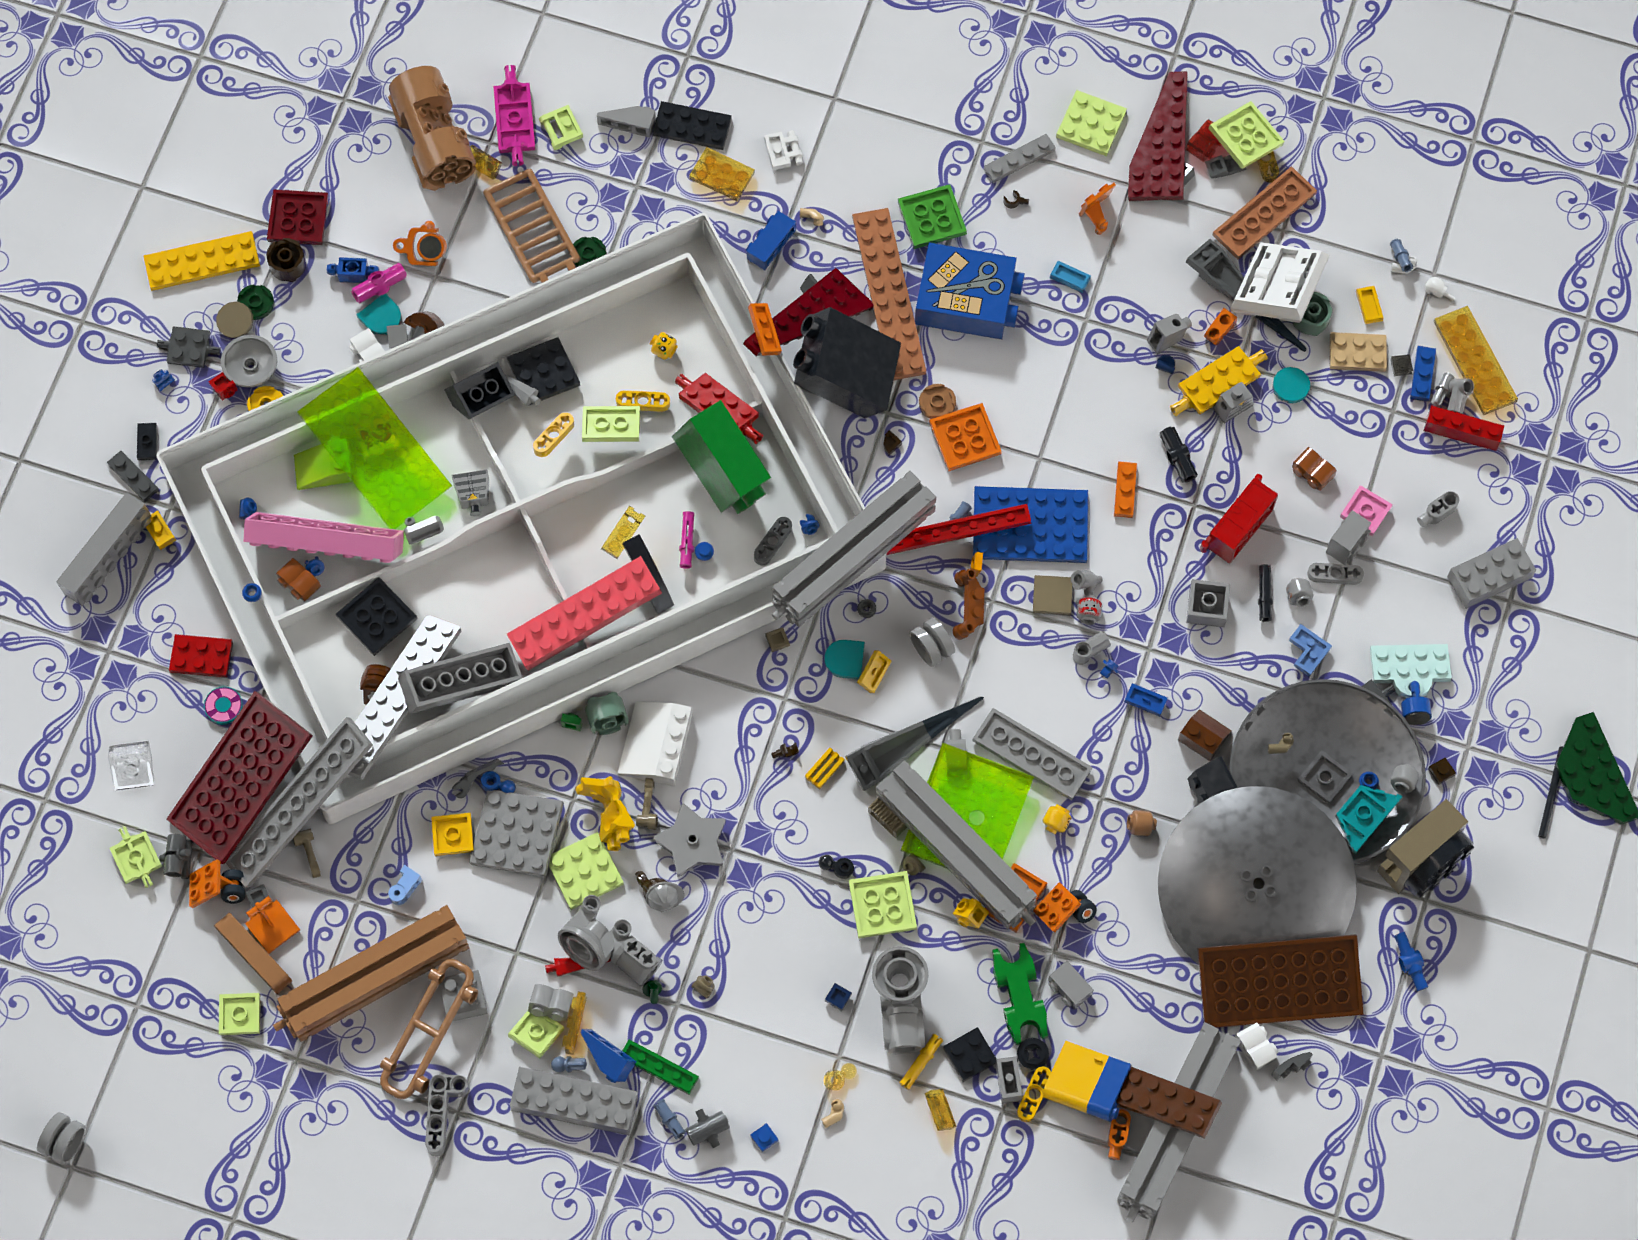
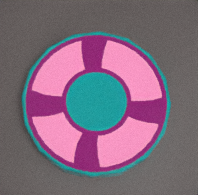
[204,687,243,725]

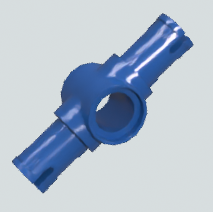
[1394,932,1429,992]

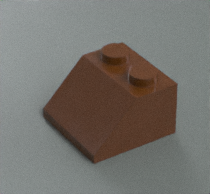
[1178,709,1232,761]

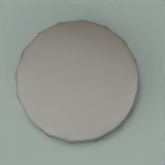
[216,301,253,339]

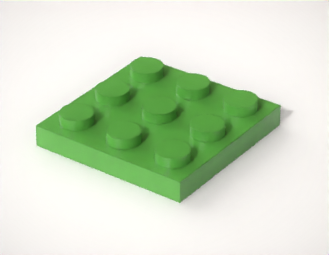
[898,184,967,249]

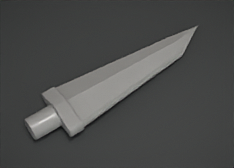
[505,374,541,406]

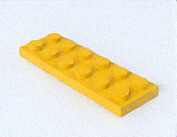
[143,231,260,291]

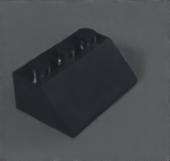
[444,362,515,419]
[1187,756,1238,804]

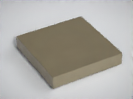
[1033,575,1072,615]

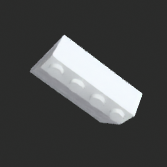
[618,702,692,786]

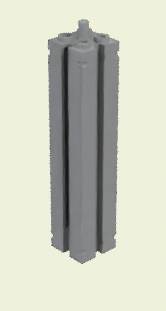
[772,471,936,627]
[876,760,1037,929]
[1117,1022,1241,1222]

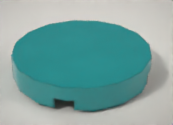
[1272,367,1310,404]

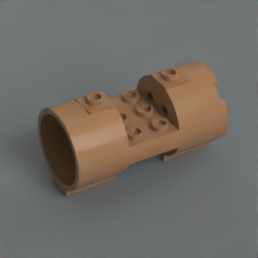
[388,66,476,191]

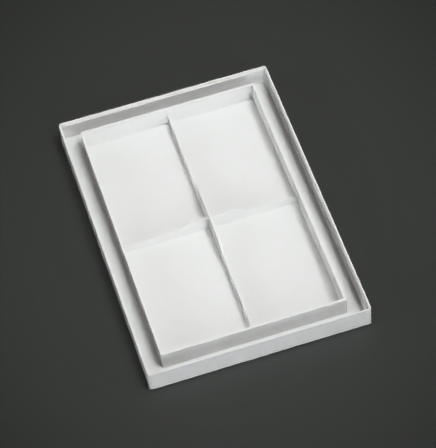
[156,213,887,824]

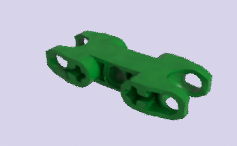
[992,943,1048,1045]

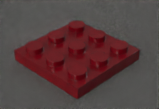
[267,189,329,245]

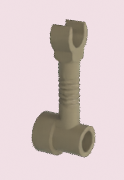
[636,778,658,830]
[293,828,321,878]

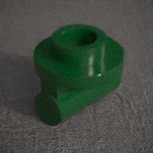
[642,980,662,1004]

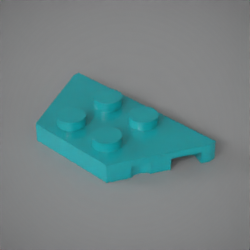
[1335,785,1403,854]

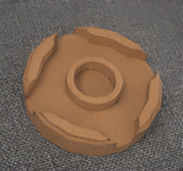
[919,384,956,419]

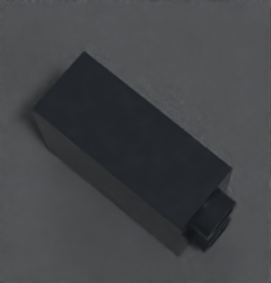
[793,307,901,418]

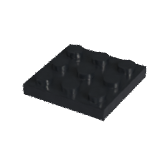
[507,337,580,406]
[336,577,418,656]

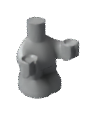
[1071,570,1103,596]

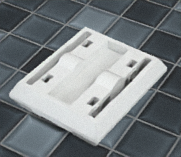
[1230,242,1329,323]

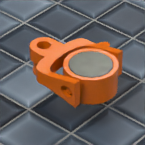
[393,221,447,266]

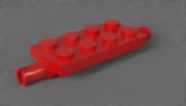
[675,372,763,444]

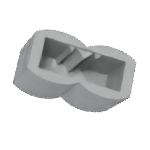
[528,984,574,1021]

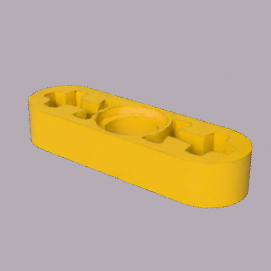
[616,391,670,412]
[533,413,574,457]
[1017,1067,1051,1122]

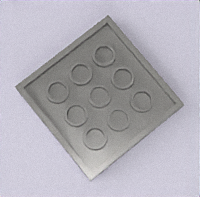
[469,790,564,877]

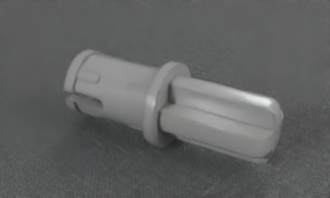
[1431,373,1455,407]

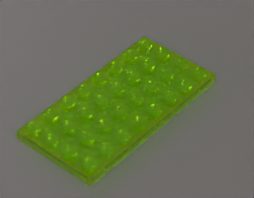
[297,367,452,530]

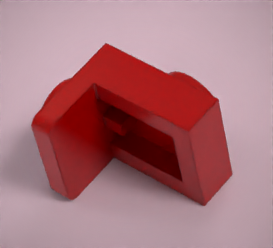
[208,372,237,401]

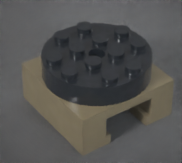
[1377,799,1475,898]

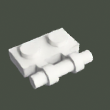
[764,130,803,170]

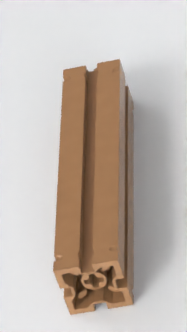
[273,905,470,1042]

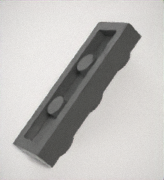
[107,450,159,502]

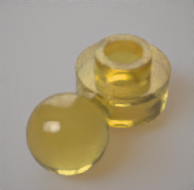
[823,1063,857,1090]

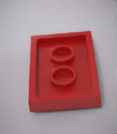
[169,634,233,678]

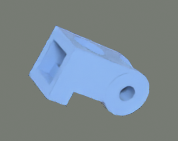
[388,865,422,905]

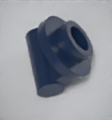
[1155,355,1175,374]

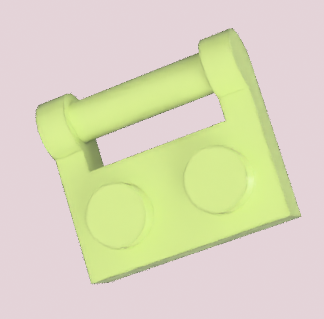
[539,105,583,150]

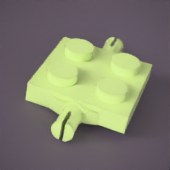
[109,826,162,888]

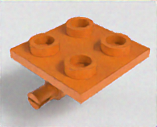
[1079,182,1116,235]
[245,896,300,954]

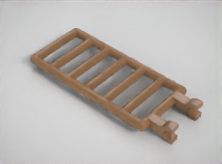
[483,169,580,283]

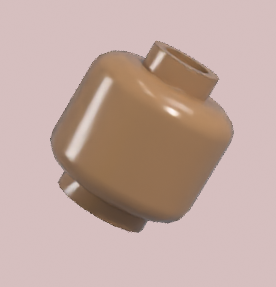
[1127,810,1157,836]

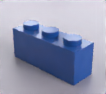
[746,211,796,270]

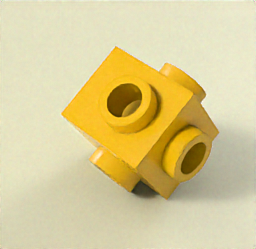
[952,898,989,929]

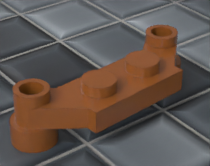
[953,568,985,640]

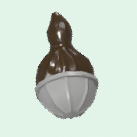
[635,871,684,912]

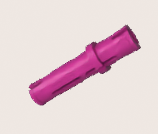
[679,511,695,569]

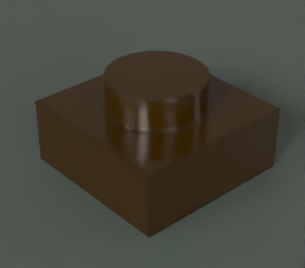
[1428,757,1456,785]

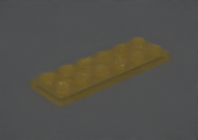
[1433,306,1518,416]

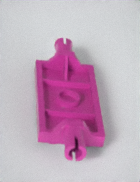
[493,65,535,166]

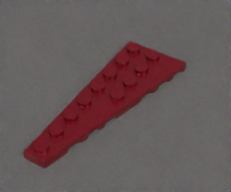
[743,268,874,357]

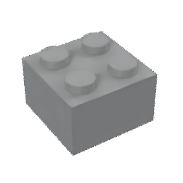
[1326,510,1371,565]
[1186,579,1230,627]
[440,970,488,1021]

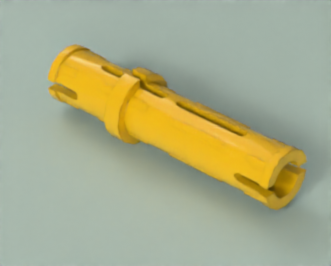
[899,1034,943,1090]

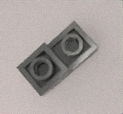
[1272,1052,1313,1080]

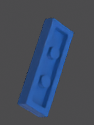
[1410,346,1436,402]

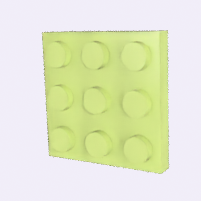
[1056,90,1127,156]
[1208,101,1285,169]
[549,832,624,910]
[849,871,917,939]

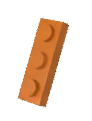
[748,303,782,356]
[1114,461,1137,518]

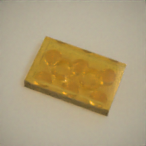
[689,147,755,202]

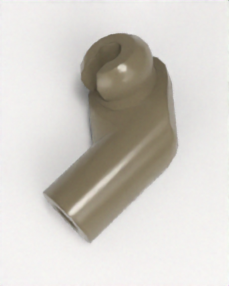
[1268,733,1294,754]

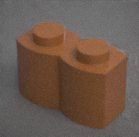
[1292,447,1337,491]
[276,558,321,602]

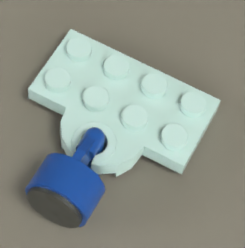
[1370,644,1452,725]

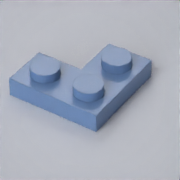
[1289,624,1332,677]

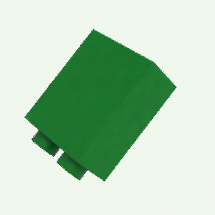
[672,400,771,514]

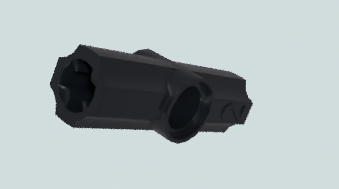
[1159,426,1198,483]

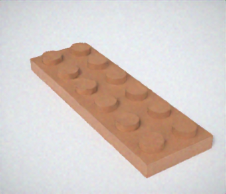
[1212,166,1317,259]

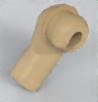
[800,208,824,226]
[821,1099,844,1128]

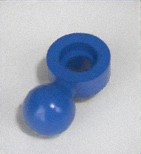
[481,771,516,793]

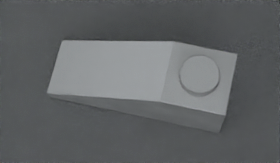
[597,106,656,138]

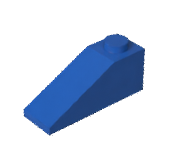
[580,1029,636,1083]

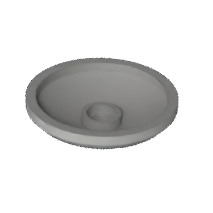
[221,335,277,387]

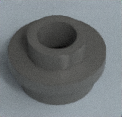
[857,599,876,618]

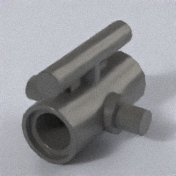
[159,834,193,879]
[685,1109,730,1148]

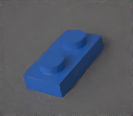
[1124,683,1168,717]

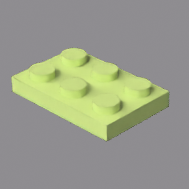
[582,406,640,442]

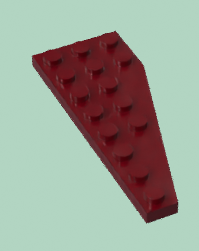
[1128,71,1188,201]

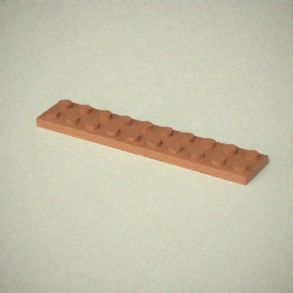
[852,208,926,380]

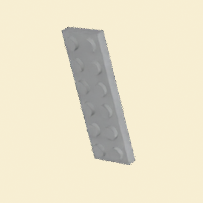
[972,708,1093,801]

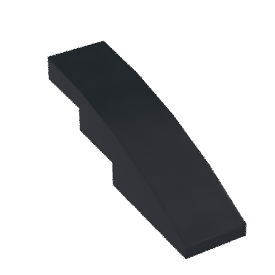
[622,534,674,614]

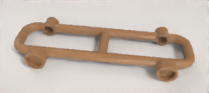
[380,959,478,1099]

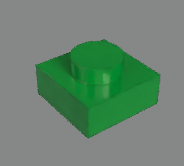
[561,713,583,732]

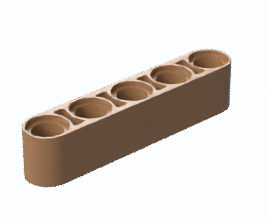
[214,913,292,994]

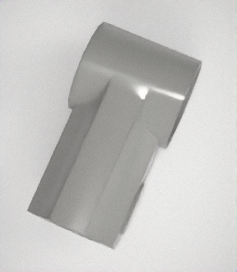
[1447,378,1474,414]
[1073,631,1111,665]

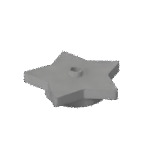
[654,804,726,877]

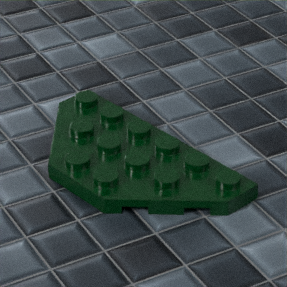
[1555,712,1638,825]

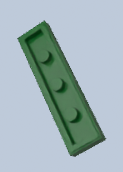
[622,1039,699,1095]

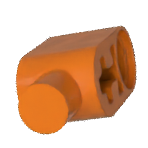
[1107,1109,1131,1160]

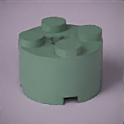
[1293,292,1332,336]
[585,692,629,735]

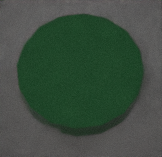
[570,237,607,268]
[237,284,274,320]

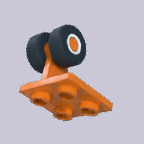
[189,859,245,908]
[1033,882,1097,932]

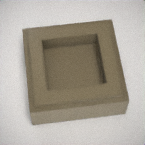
[765,627,790,652]

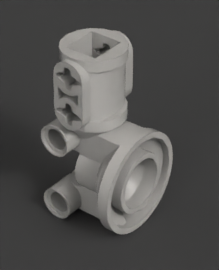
[558,895,663,987]
[872,946,929,1054]

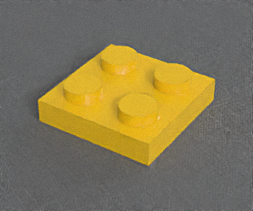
[431,813,474,856]

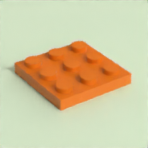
[929,403,1002,472]

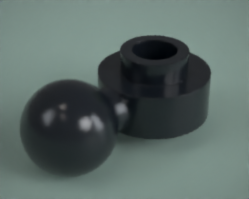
[818,854,854,879]

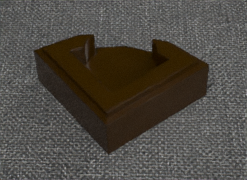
[883,430,902,456]

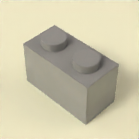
[1048,961,1094,1010]
[995,1056,1023,1104]

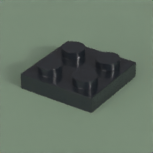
[943,1027,996,1082]

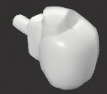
[1425,277,1455,301]

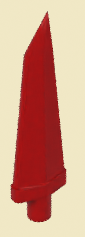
[545,958,611,977]

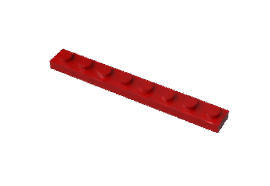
[887,504,1032,555]

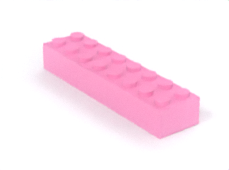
[243,512,404,563]

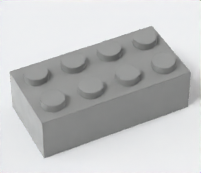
[1447,538,1536,609]

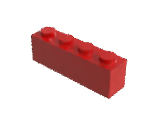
[1423,405,1504,451]

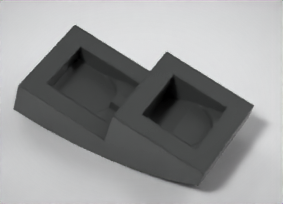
[1205,155,1247,179]

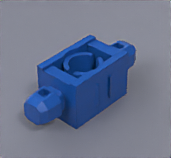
[327,257,379,283]

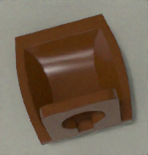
[360,664,391,705]

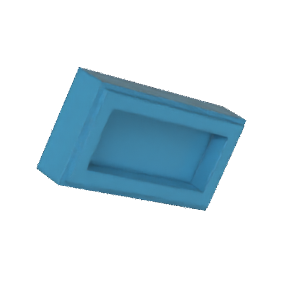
[1050,261,1091,293]

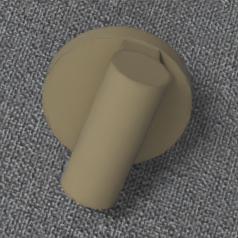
[903,853,926,875]
[691,975,715,999]

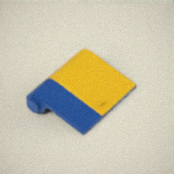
[1043,1041,1132,1122]

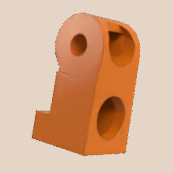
[1204,308,1237,345]

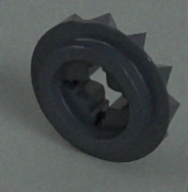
[1017,1038,1049,1070]

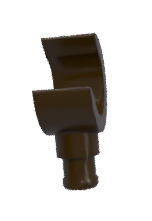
[1003,190,1029,209]
[771,742,799,759]

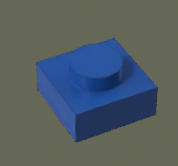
[750,1123,779,1152]

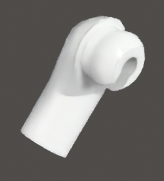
[1391,256,1417,274]

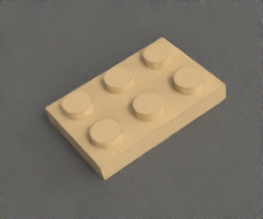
[1330,332,1387,372]

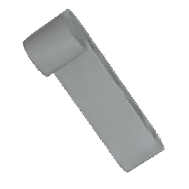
[425,1074,469,1156]

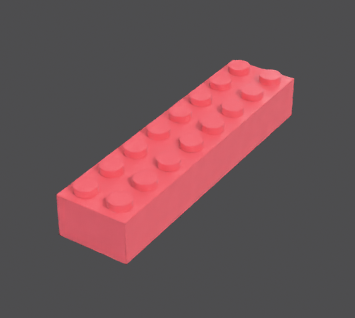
[507,556,662,671]

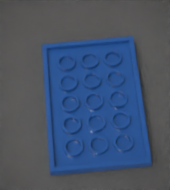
[973,486,1088,563]

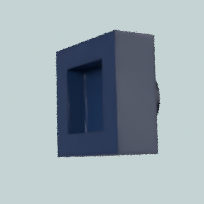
[825,983,852,1011]

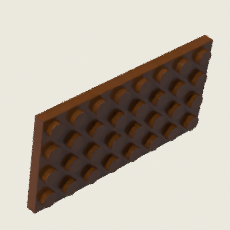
[1197,934,1364,1027]

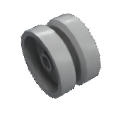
[909,617,955,667]
[37,1112,86,1165]

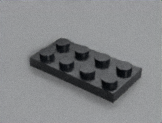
[652,101,732,150]

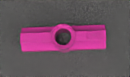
[351,263,407,304]

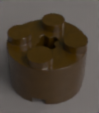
[266,238,306,282]

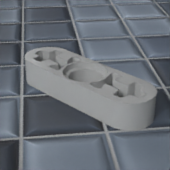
[1307,563,1364,585]

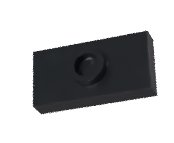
[137,423,157,460]

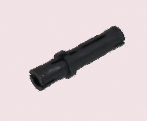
[1258,564,1273,622]

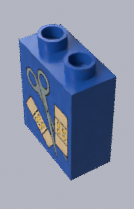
[915,242,1025,340]

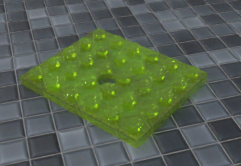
[901,743,1034,868]

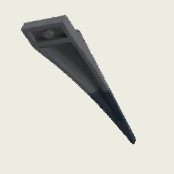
[1186,239,1306,352]
[845,696,984,791]

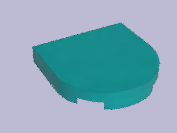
[356,294,401,335]
[825,640,865,680]

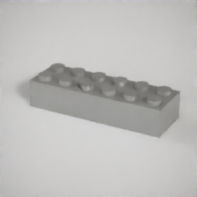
[56,492,151,606]
[398,643,523,714]
[510,1067,638,1136]

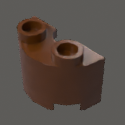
[403,311,445,334]

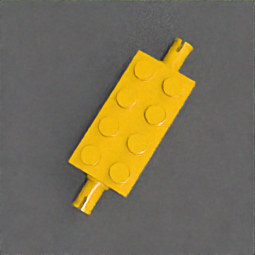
[1170,346,1268,416]

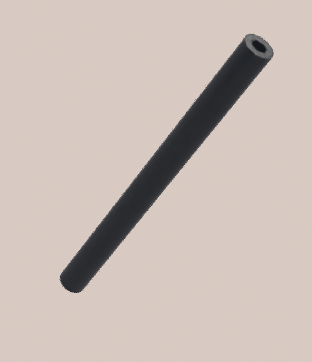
[1538,746,1563,838]

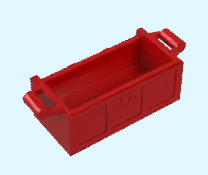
[1200,474,1278,564]

